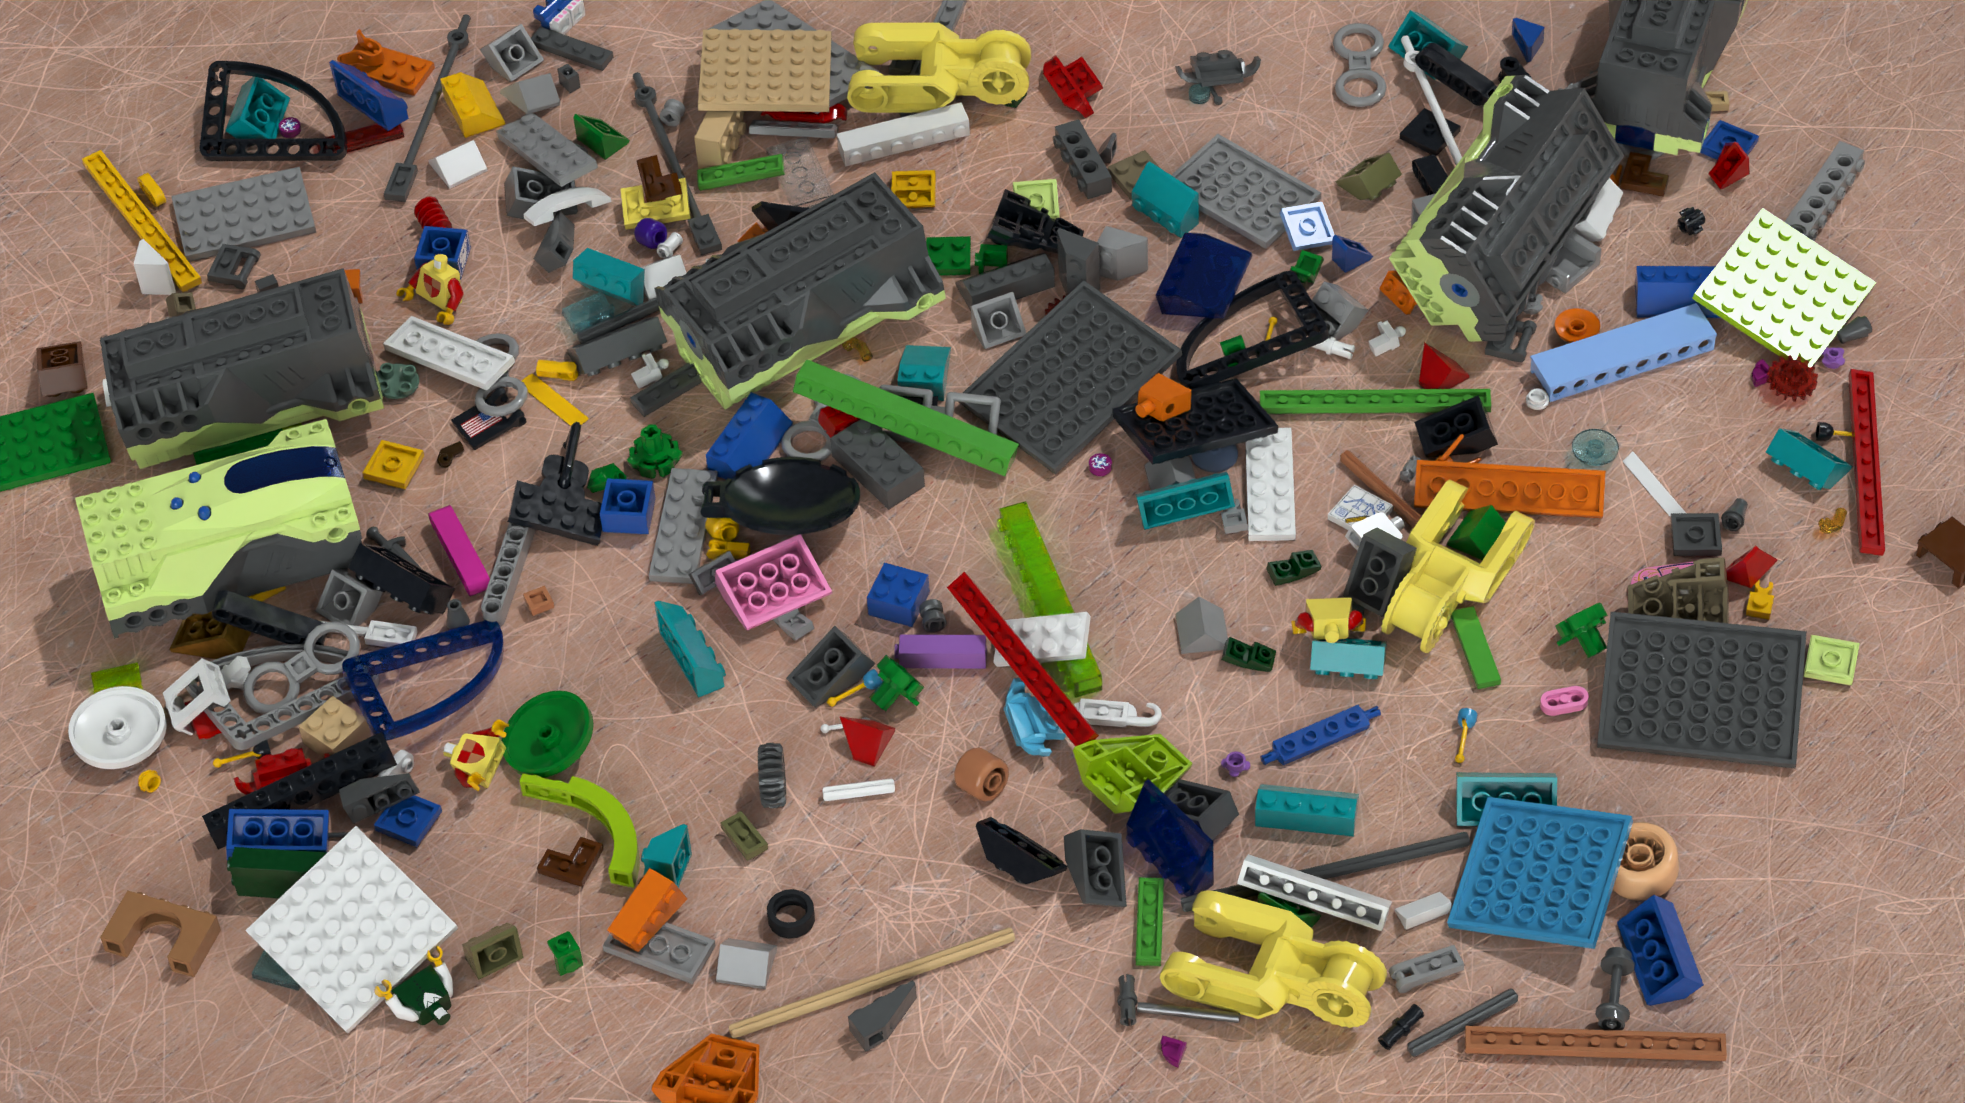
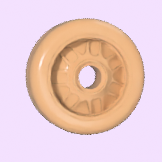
[1613,822,1679,901]

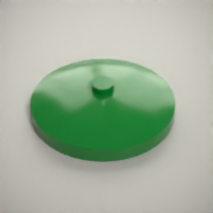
[502,691,594,778]

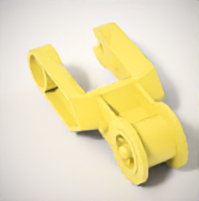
[847,23,1031,113]
[1381,479,1535,653]
[1160,890,1387,1028]

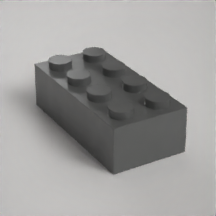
[830,419,925,510]

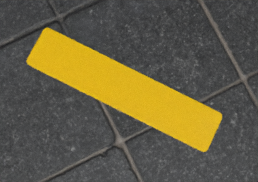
[521,374,589,426]

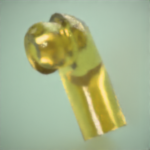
[842,337,873,362]
[1818,508,1847,534]

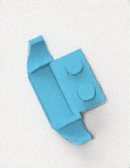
[1003,678,1066,757]

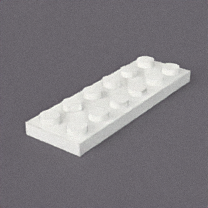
[383,316,515,390]
[1245,428,1296,541]

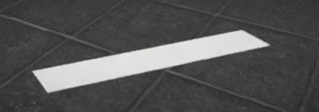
[1623,451,1686,517]

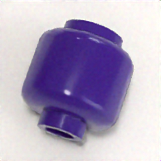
[634,218,667,249]

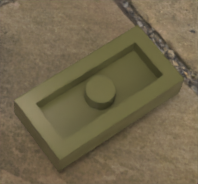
[721,811,768,861]

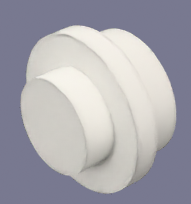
[1526,388,1549,410]

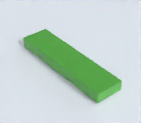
[697,154,785,191]
[1451,606,1501,689]
[1136,877,1164,966]

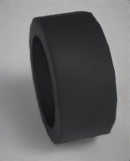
[767,889,815,939]

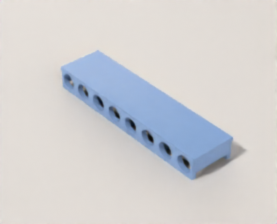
[1530,303,1717,402]

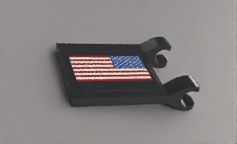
[451,387,527,450]

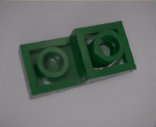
[1266,550,1322,586]
[1221,637,1276,672]

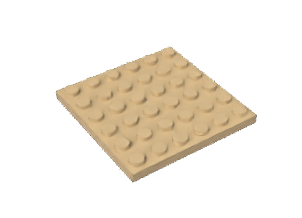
[698,29,832,112]

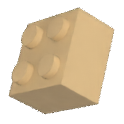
[299,696,371,758]

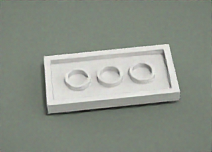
[993,612,1091,667]

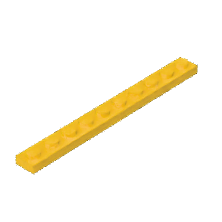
[82,150,202,293]

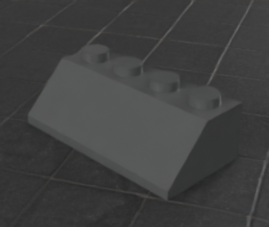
[955,254,1055,311]
[566,317,667,377]

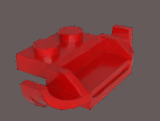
[1043,55,1103,118]
[761,103,847,123]
[234,748,330,795]

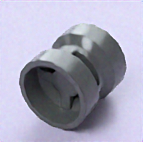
[919,599,946,633]

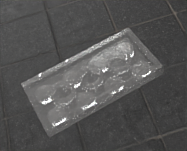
[766,137,834,208]

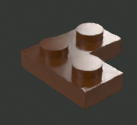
[1620,152,1669,197]
[636,155,682,203]
[537,837,604,887]

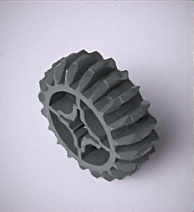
[757,742,787,809]

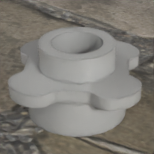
[1524,294,1543,315]

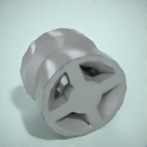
[659,99,686,126]

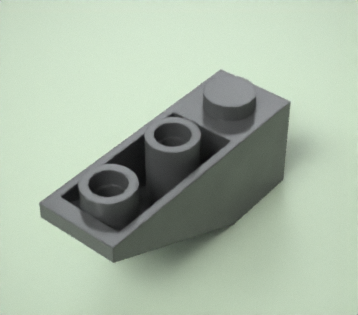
[533,211,575,273]
[339,773,420,824]
[848,980,917,1052]

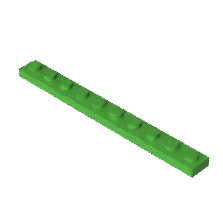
[1260,389,1491,414]

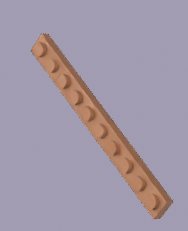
[1465,1026,1727,1061]

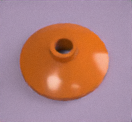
[1554,308,1600,343]

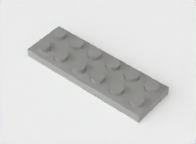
[496,113,598,187]
[649,468,718,584]

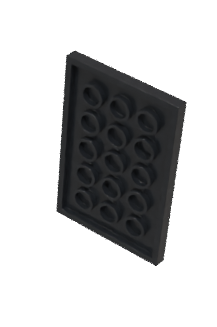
[1112,378,1278,465]

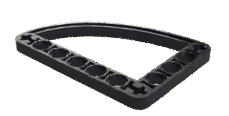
[199,61,347,161]
[1176,271,1329,389]

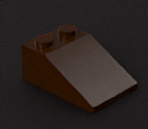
[36,341,88,397]

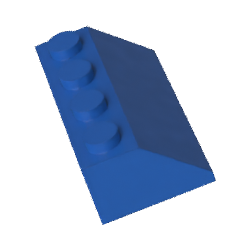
[329,60,409,131]
[1635,266,1721,318]
[706,392,793,480]
[226,809,329,861]
[1617,895,1704,1006]

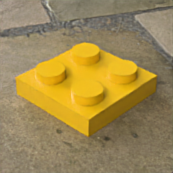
[362,440,424,489]

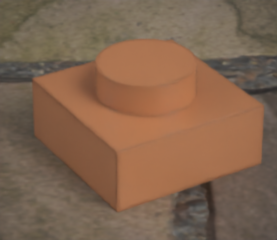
[523,586,554,616]

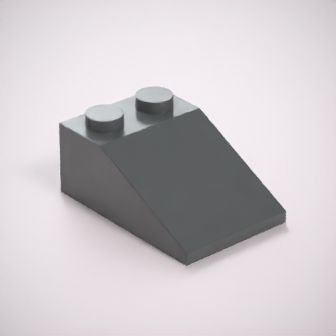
[504,166,578,219]
[786,626,875,708]
[1146,779,1239,844]
[1064,829,1127,908]

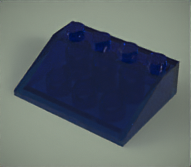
[1156,233,1253,319]
[1126,779,1214,897]

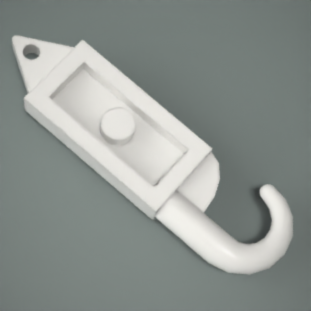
[1074,698,1162,727]

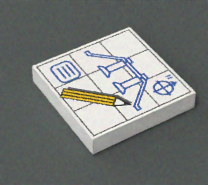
[1328,485,1393,530]

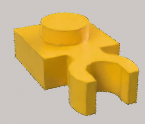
[1746,580,1774,620]

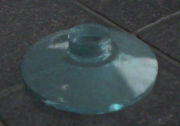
[1572,429,1619,466]

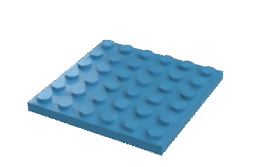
[1447,797,1633,949]

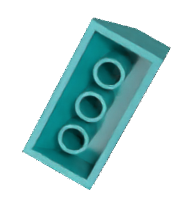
[1135,472,1235,530]
[654,600,726,698]
[1456,772,1557,826]
[1255,784,1359,837]

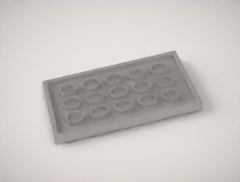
[1172,134,1321,249]
[171,167,316,262]

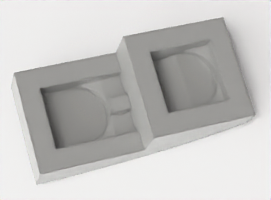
[773,609,815,641]

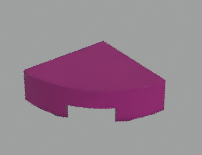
[1752,359,1776,387]
[1161,1035,1187,1068]

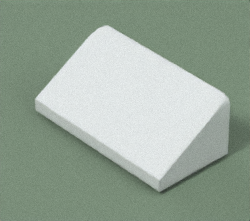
[1395,892,1452,930]

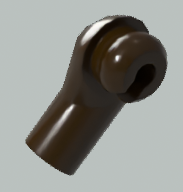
[437,441,464,468]

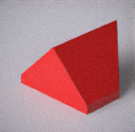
[1708,142,1750,189]
[1419,342,1469,389]
[1726,546,1778,588]
[839,716,895,767]

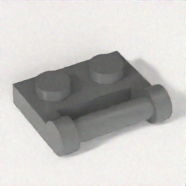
[207,244,261,289]
[1485,320,1537,362]

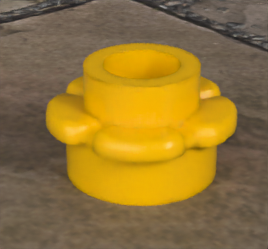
[138,769,161,793]

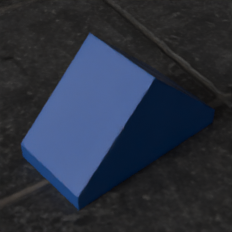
[1512,18,1545,62]
[1332,235,1373,273]

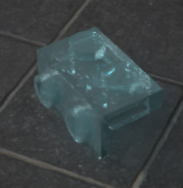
[562,291,615,334]

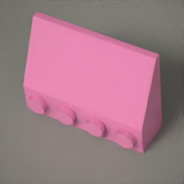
[715,535,832,630]

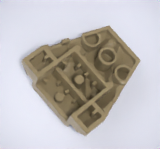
[1628,558,1729,623]

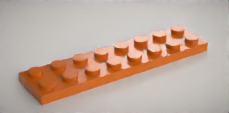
[1414,460,1606,519]

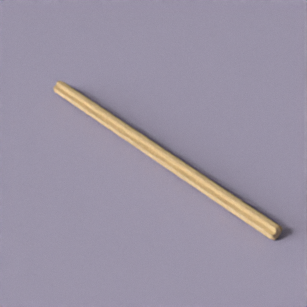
[728,927,1015,1039]

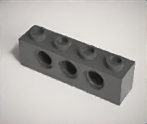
[1053,119,1112,199]

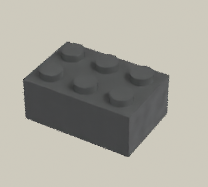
[1343,527,1417,617]

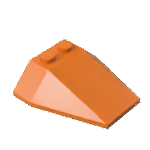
[651,1033,760,1103]

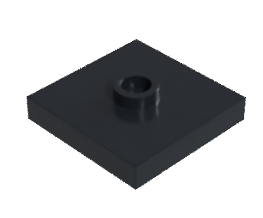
[1399,108,1461,156]

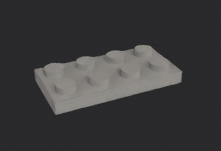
[603,922,716,984]

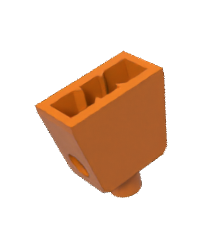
[1135,373,1191,421]

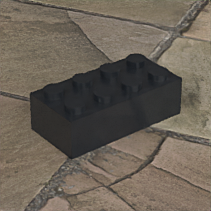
[348,543,455,615]

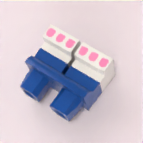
[533,0,585,35]

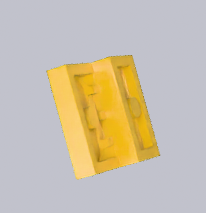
[891,170,936,208]

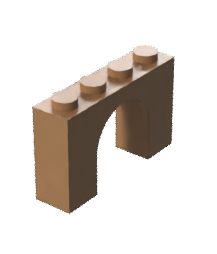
[100,890,221,977]

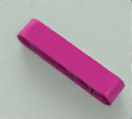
[428,505,490,597]

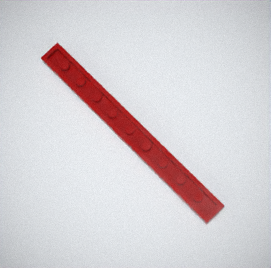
[1848,369,1885,556]
[947,572,1099,747]

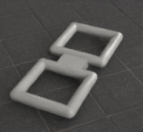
[879,385,1001,444]

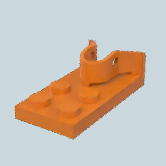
[337,29,435,96]

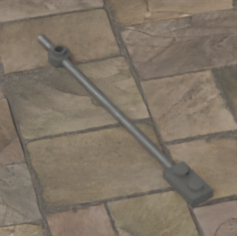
[384,14,471,202]
[633,72,722,255]

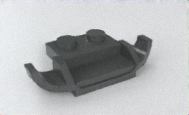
[1175,50,1261,87]

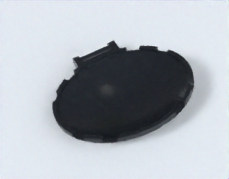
[700,457,860,535]

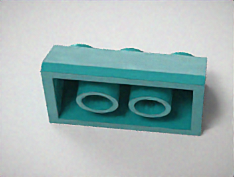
[1388,10,1468,80]
[225,77,290,139]
[1132,161,1199,238]
[573,248,645,306]
[1766,428,1853,490]
[1310,638,1387,679]

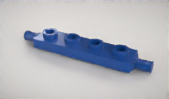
[1260,705,1381,765]

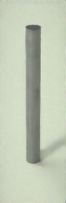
[1137,1002,1240,1023]

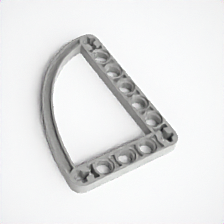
[185,644,379,750]

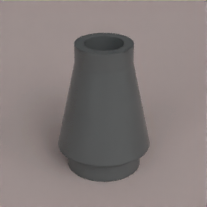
[1837,316,1872,344]
[1721,498,1748,531]
[446,599,470,633]

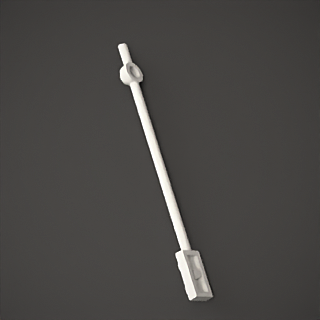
[1401,36,1462,165]
[321,620,418,651]

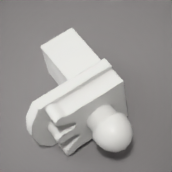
[1369,320,1406,357]
[631,353,669,389]
[221,656,251,690]

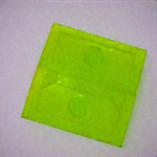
[91,662,144,694]

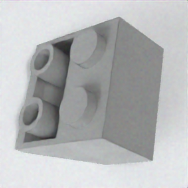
[1305,282,1368,341]

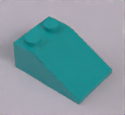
[897,345,951,401]

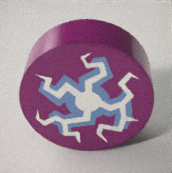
[279,117,301,138]
[1089,453,1112,476]

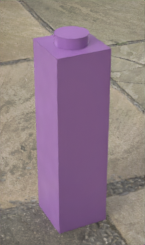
[895,635,987,669]

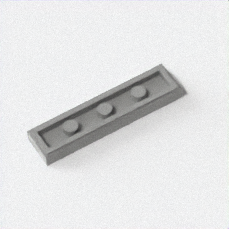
[749,120,838,138]

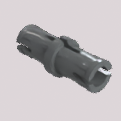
[1117,974,1138,1026]

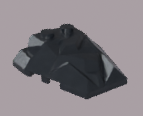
[987,189,1084,253]

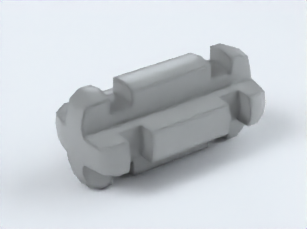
[1400,456,1421,482]

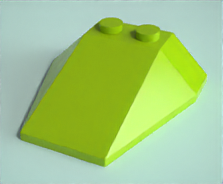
[1073,734,1192,814]

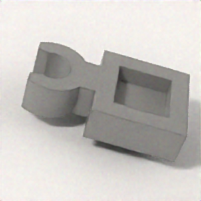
[1221,499,1248,534]

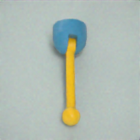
[827,669,882,707]
[1455,708,1478,763]

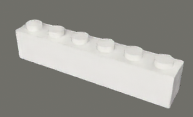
[837,102,970,167]
[1237,854,1392,931]

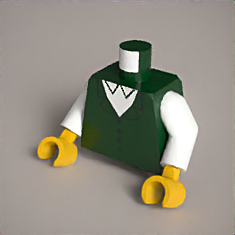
[374,946,453,1026]

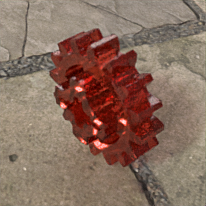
[1766,355,1818,402]

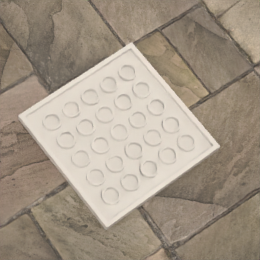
[245,826,458,1034]

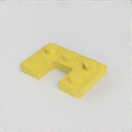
[621,178,691,230]

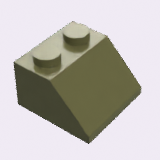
[1335,152,1402,201]
[462,923,523,980]

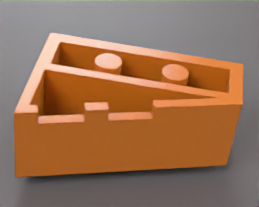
[607,868,687,952]

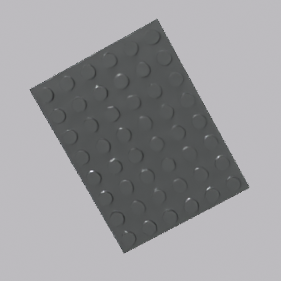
[959,280,1182,475]
[1597,612,1807,768]

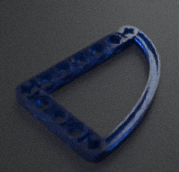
[342,620,504,741]

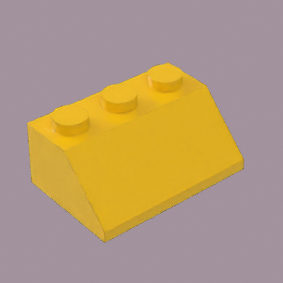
[440,72,505,138]

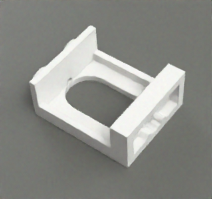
[163,658,230,735]

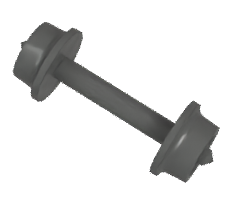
[1595,947,1635,1030]

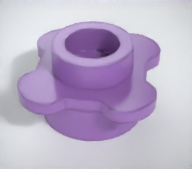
[1822,347,1845,369]
[1221,751,1250,777]

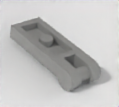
[1388,945,1464,993]

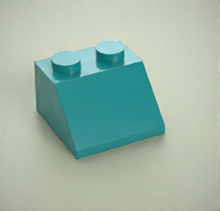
[641,824,692,888]

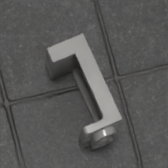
[1545,231,1601,294]

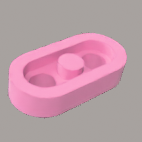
[1540,686,1589,716]

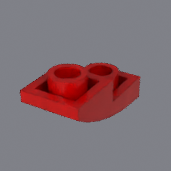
[184,700,221,739]

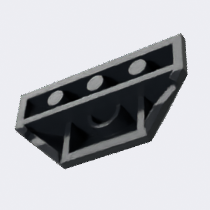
[752,201,809,231]
[976,817,1068,885]

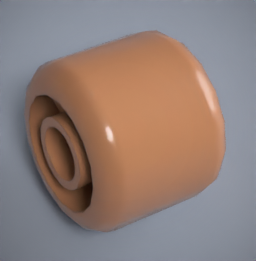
[954,747,1009,801]

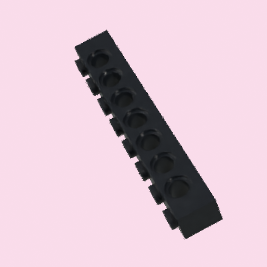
[202,732,397,850]

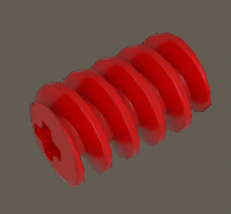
[414,196,452,229]

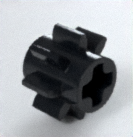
[1677,207,1705,235]

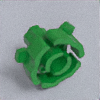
[627,424,683,479]
[1555,603,1608,658]
[869,655,924,712]

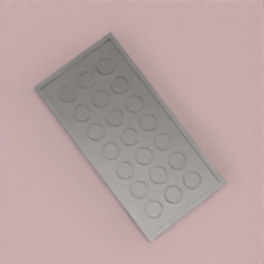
[707,0,880,114]

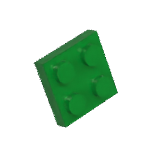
[926,236,971,275]

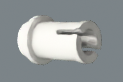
[657,232,683,259]

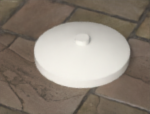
[68,686,167,769]

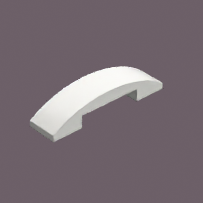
[524,187,611,226]

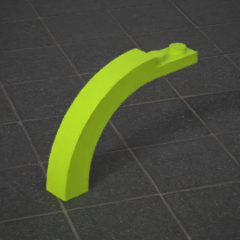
[519,774,640,888]

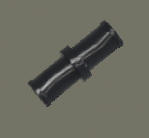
[1378,1004,1425,1050]

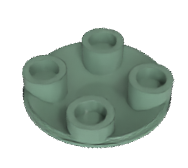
[376,363,419,399]

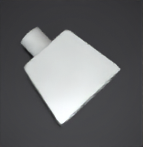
[1345,512,1405,551]

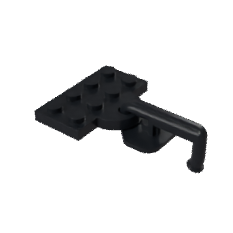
[507,422,602,546]

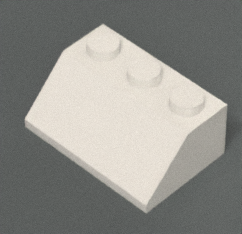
[1572,178,1623,243]

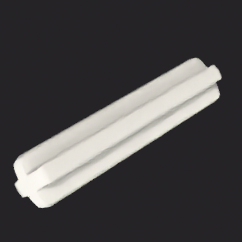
[822,778,895,801]

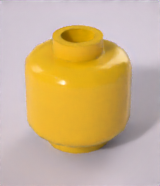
[705,518,739,542]

